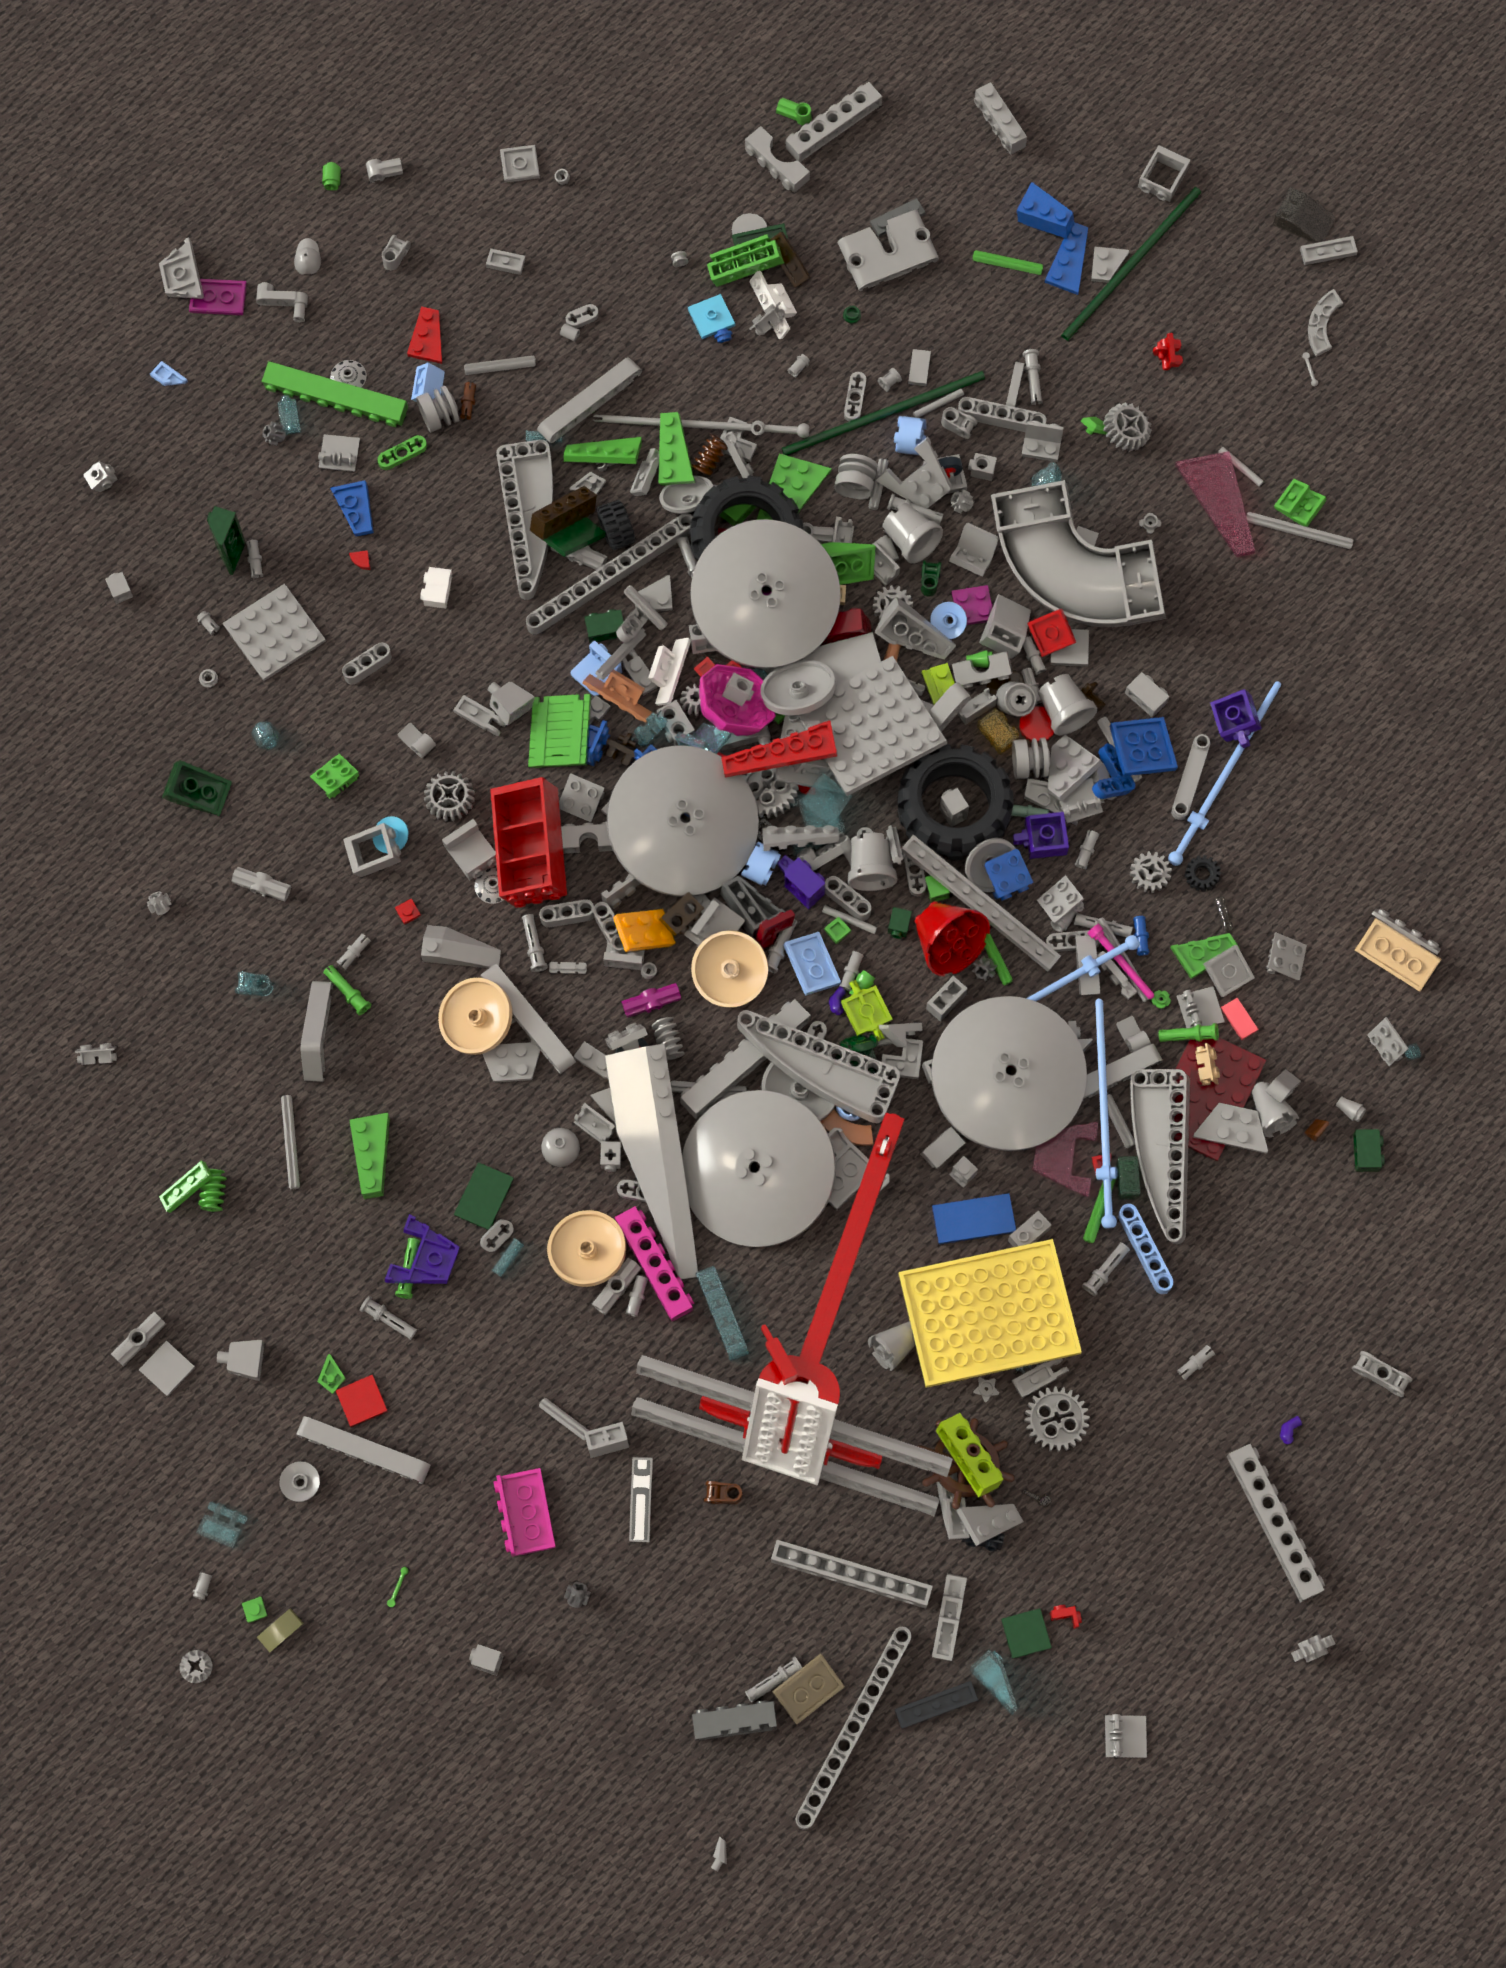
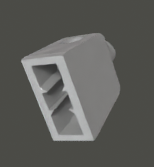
[488,682,534,726]
[217,1340,264,1381]

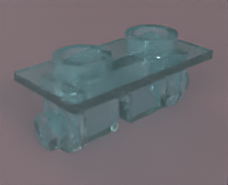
[277,395,301,434]
[631,710,668,746]

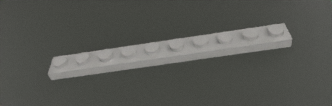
[901,835,1061,971]

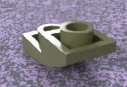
[257,1608,304,1652]

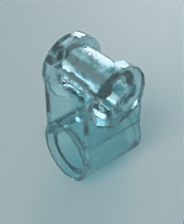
[235,972,273,996]

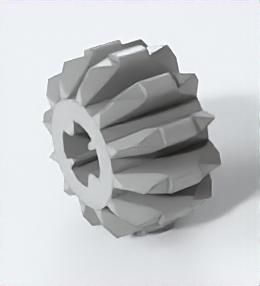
[680,684,702,716]

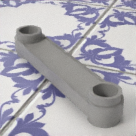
[1171,734,1210,820]

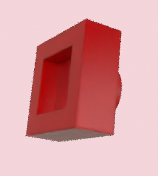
[395,898,421,925]

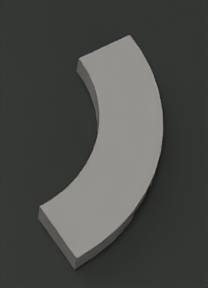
[1308,289,1343,357]

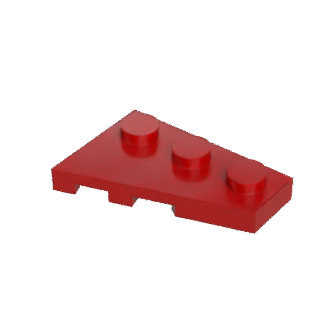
[407,306,442,364]

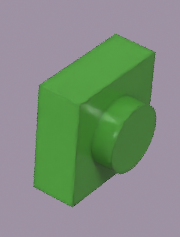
[824,917,851,944]
[242,1597,268,1623]

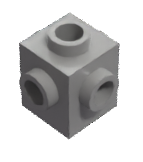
[83,462,117,492]

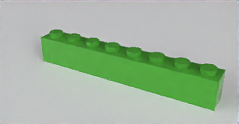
[262,361,409,427]

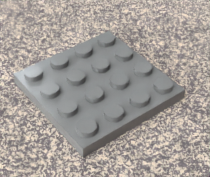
[222,584,326,681]

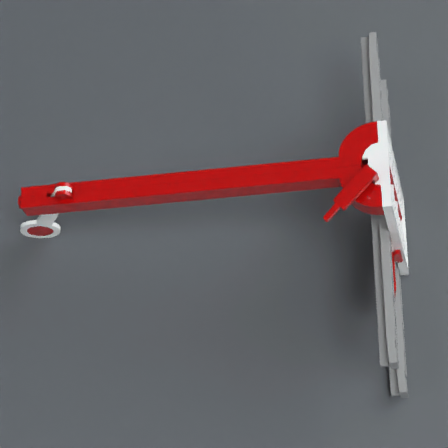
[631,1113,953,1516]

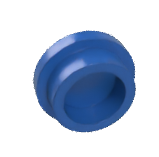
[714,328,732,343]

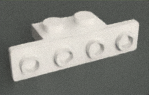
[750,271,797,339]
[648,638,691,706]

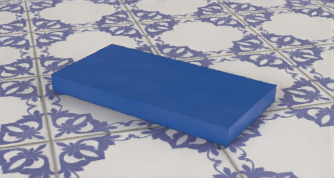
[932,1193,1016,1244]

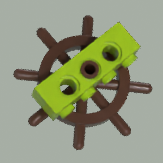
[917,1413,1015,1510]

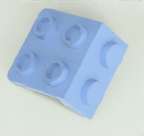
[571,641,622,696]

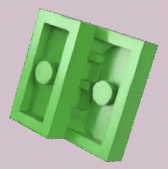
[1274,479,1326,527]

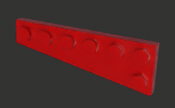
[721,721,837,778]

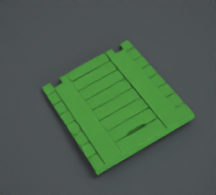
[528,694,591,768]

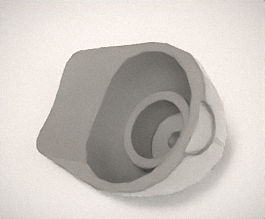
[294,238,321,275]

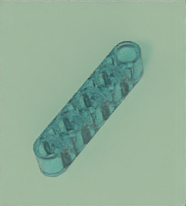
[695,1266,749,1361]

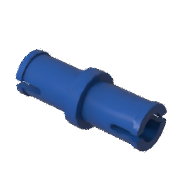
[1133,916,1149,956]

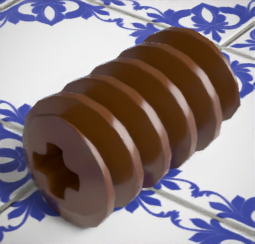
[692,433,728,475]

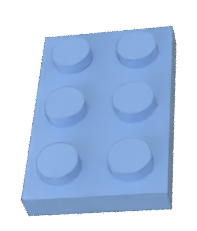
[783,932,841,996]

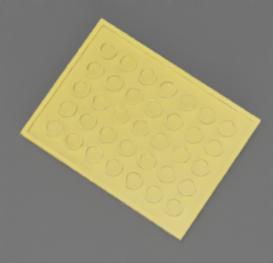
[899,1239,1082,1388]

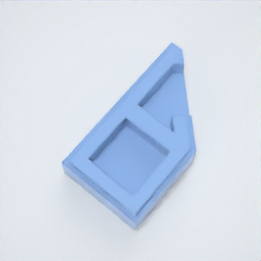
[150,361,188,386]

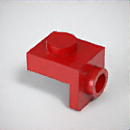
[1050,1605,1082,1629]

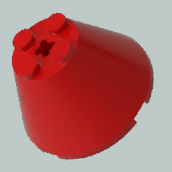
[915,901,990,976]

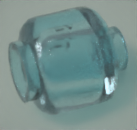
[252,721,279,749]

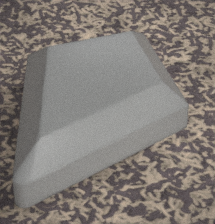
[570,472,606,495]

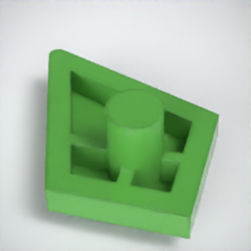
[1081,417,1108,435]
[317,1354,346,1394]

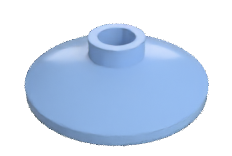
[931,602,967,639]

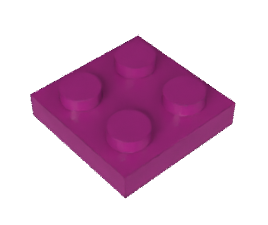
[951,585,992,625]

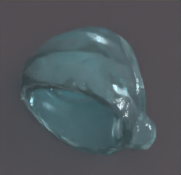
[1032,462,1061,487]

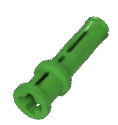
[323,965,371,1015]
[1159,1023,1219,1042]
[395,1238,420,1299]

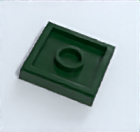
[1001,1608,1052,1659]

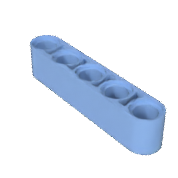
[1118,1204,1173,1294]

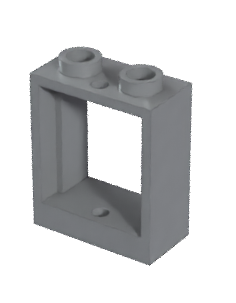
[1138,145,1190,202]
[343,823,401,877]

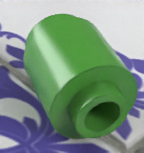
[322,162,341,190]

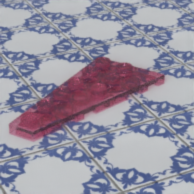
[1175,451,1255,557]

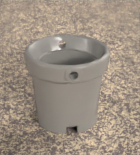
[882,503,943,564]
[1038,674,1097,736]
[848,832,897,891]

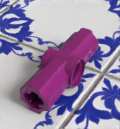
[621,983,681,1018]

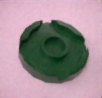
[840,1034,879,1052]

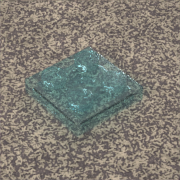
[800,773,852,825]

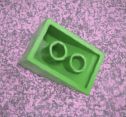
[821,542,876,585]

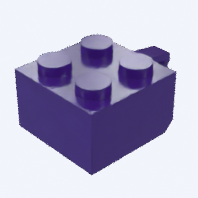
[1210,689,1262,748]
[1013,812,1069,859]
[777,855,825,910]

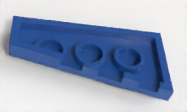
[1045,222,1088,295]

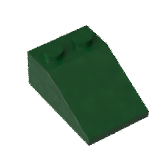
[162,760,232,816]

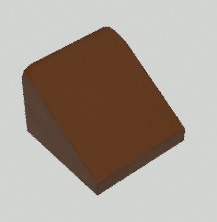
[1304,1119,1329,1142]

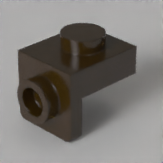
[1081,682,1106,712]

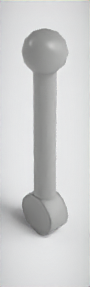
[1302,352,1318,386]

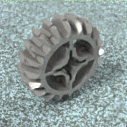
[1103,402,1152,452]
[424,771,475,822]

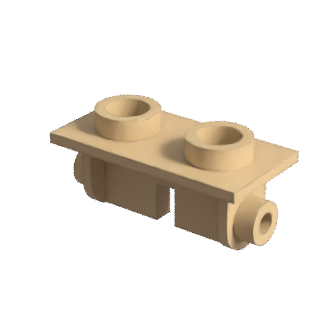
[1195,1043,1220,1085]

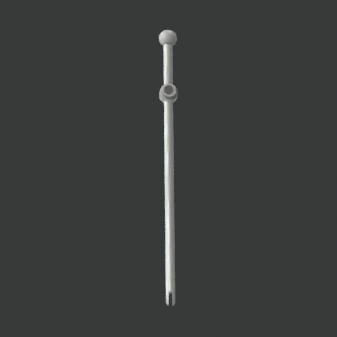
[593,415,810,438]

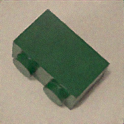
[585,609,624,643]
[1353,1129,1385,1172]

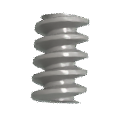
[652,1017,685,1060]

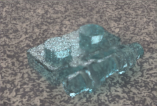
[196,1502,247,1549]

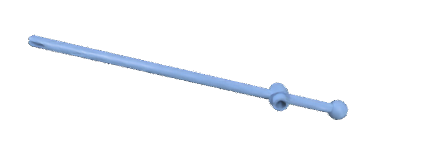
[1168,681,1281,866]
[1026,935,1140,1002]
[1095,998,1118,1228]

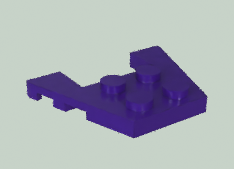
[385,1214,460,1284]

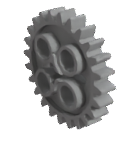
[742,768,799,818]
[1024,1386,1090,1452]

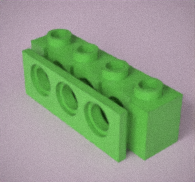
[707,234,784,287]

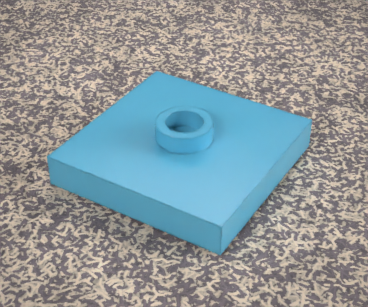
[688,294,735,339]

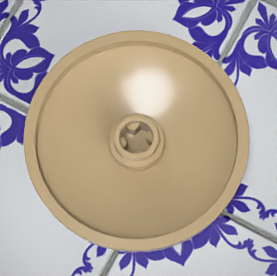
[691,931,769,1007]
[439,978,512,1055]
[547,1210,626,1287]

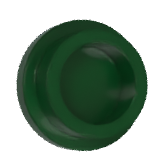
[843,306,861,324]

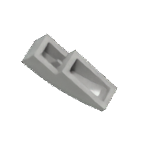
[1075,935,1100,995]

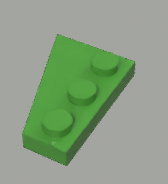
[1170,933,1240,979]

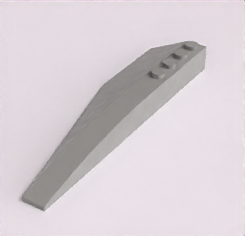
[605,1044,699,1280]

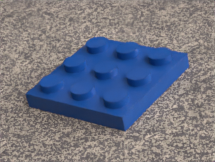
[1109,717,1178,776]

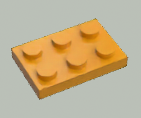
[613,909,675,952]

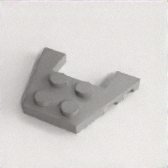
[876,437,952,508]
[483,1022,548,1083]

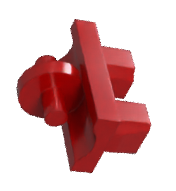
[1153,333,1183,370]

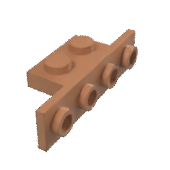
[582,670,653,723]

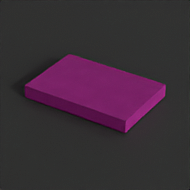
[189,279,247,315]

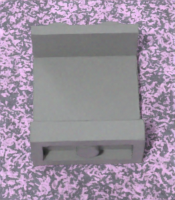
[442,819,497,881]

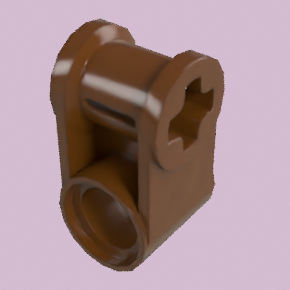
[704,1481,743,1504]

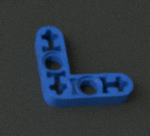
[1092,743,1135,799]

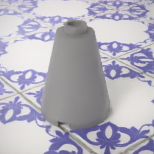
[1252,1082,1299,1137]
[868,1321,915,1371]

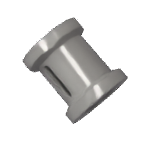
[877,368,902,392]

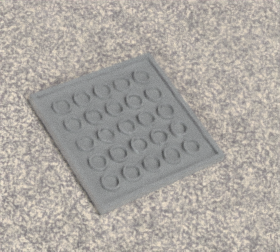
[797,656,947,796]

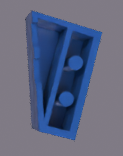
[1017,182,1074,239]

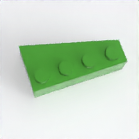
[350,1113,390,1199]

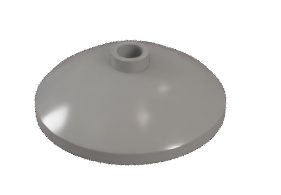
[659,475,713,514]
[965,838,1016,892]

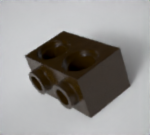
[659,892,704,936]

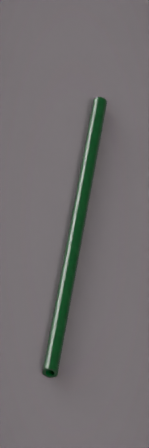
[1061,187,1201,341]
[781,371,985,456]

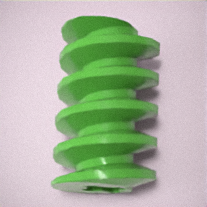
[198,1169,227,1212]

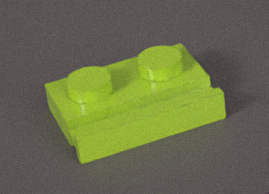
[922,663,955,705]

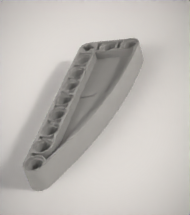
[497,440,554,600]
[737,1010,900,1123]
[1131,1069,1190,1244]

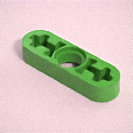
[378,435,427,470]

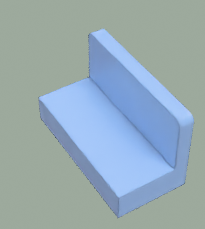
[411,363,445,402]

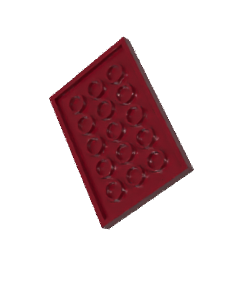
[1174,1038,1266,1161]

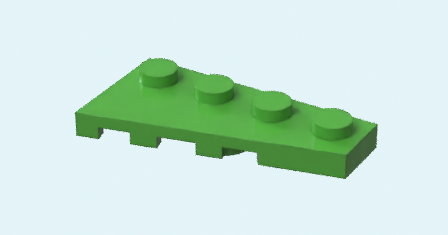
[659,412,696,485]
[563,437,642,464]

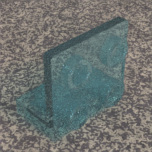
[675,723,731,754]

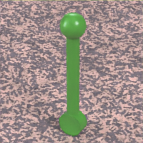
[387,1567,409,1607]

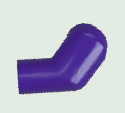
[829,987,846,1016]
[1280,1416,1302,1444]

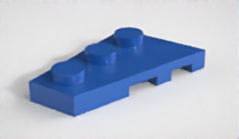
[330,480,374,537]

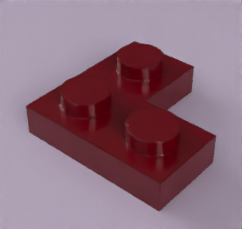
[756,910,795,949]

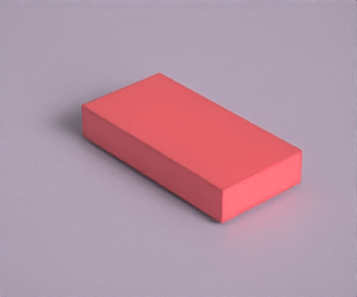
[1221,998,1258,1040]

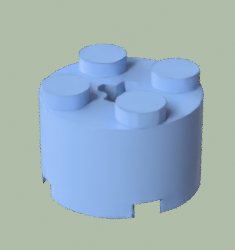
[894,416,926,455]
[741,841,781,886]

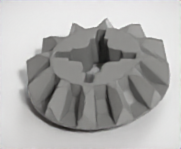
[179,1650,212,1683]

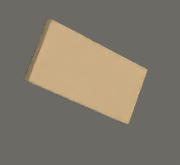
[1355,918,1441,991]

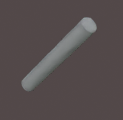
[913,389,964,418]
[1218,447,1264,487]
[822,905,878,934]

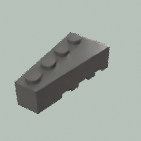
[692,1701,777,1741]

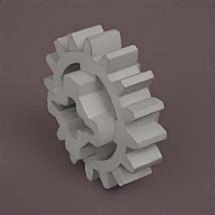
[873,585,913,621]
[1130,851,1172,893]
[1291,1634,1335,1662]

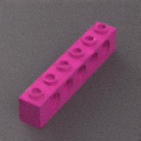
[615,1206,694,1322]

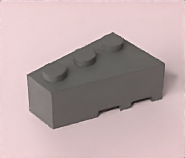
[720,876,785,938]

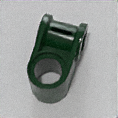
[921,560,941,597]

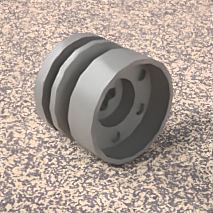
[416,385,459,433]
[834,454,878,500]
[1012,738,1050,779]

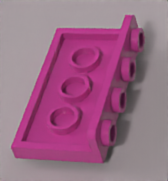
[494,1468,556,1557]

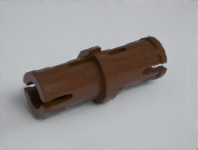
[460,382,476,420]

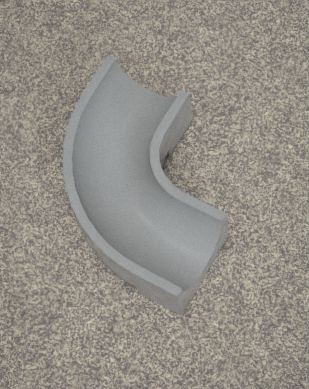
[991,480,1166,627]

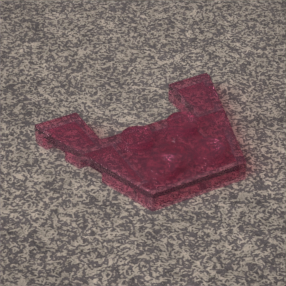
[1033,1122,1098,1197]

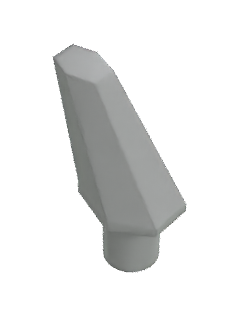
[711,1836,727,1872]

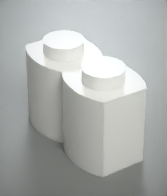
[421,567,452,609]

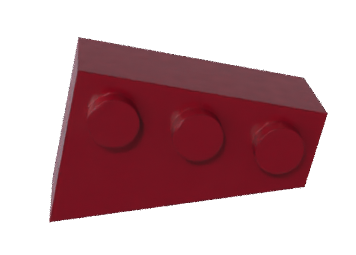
[821,608,872,645]

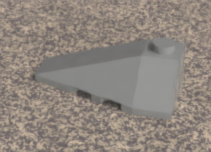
[875,597,956,659]
[421,925,501,968]

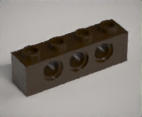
[530,486,597,540]

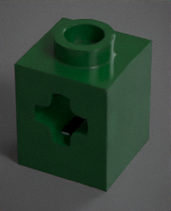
[888,907,912,939]

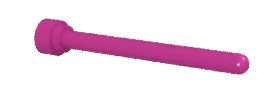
[1087,923,1154,999]

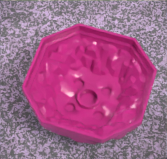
[699,664,776,736]

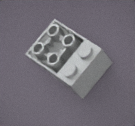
[979,594,1031,659]

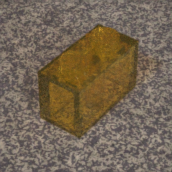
[977,709,1019,755]

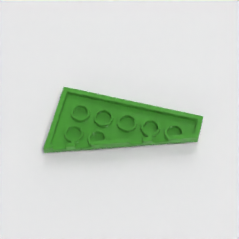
[757,454,832,520]

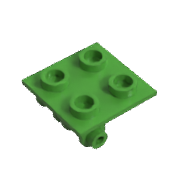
[310,754,359,799]

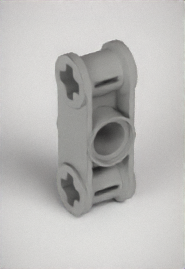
[1352,1351,1412,1397]

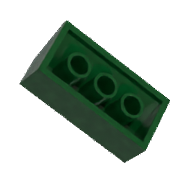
[207,506,246,575]

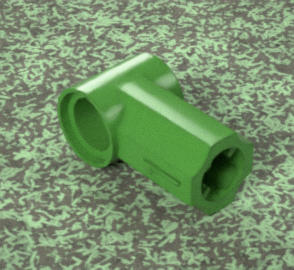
[776,98,812,125]

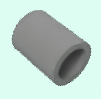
[560,324,580,341]

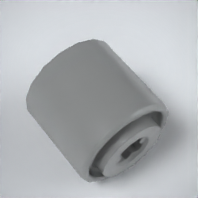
[996,681,1036,717]

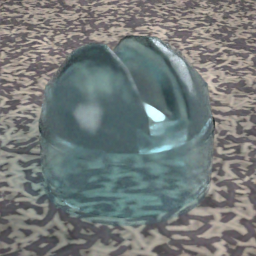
[1405,1043,1421,1060]

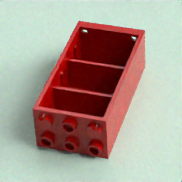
[490,777,567,908]

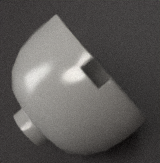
[541,1127,580,1167]

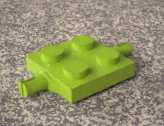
[841,980,893,1041]

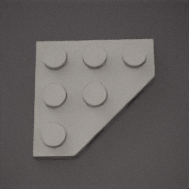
[1048,735,1102,802]

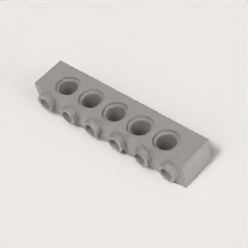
[786,82,882,162]

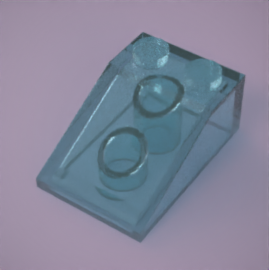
[969,1650,1018,1715]

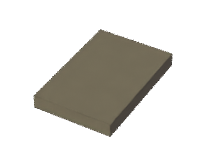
[772,1654,845,1725]

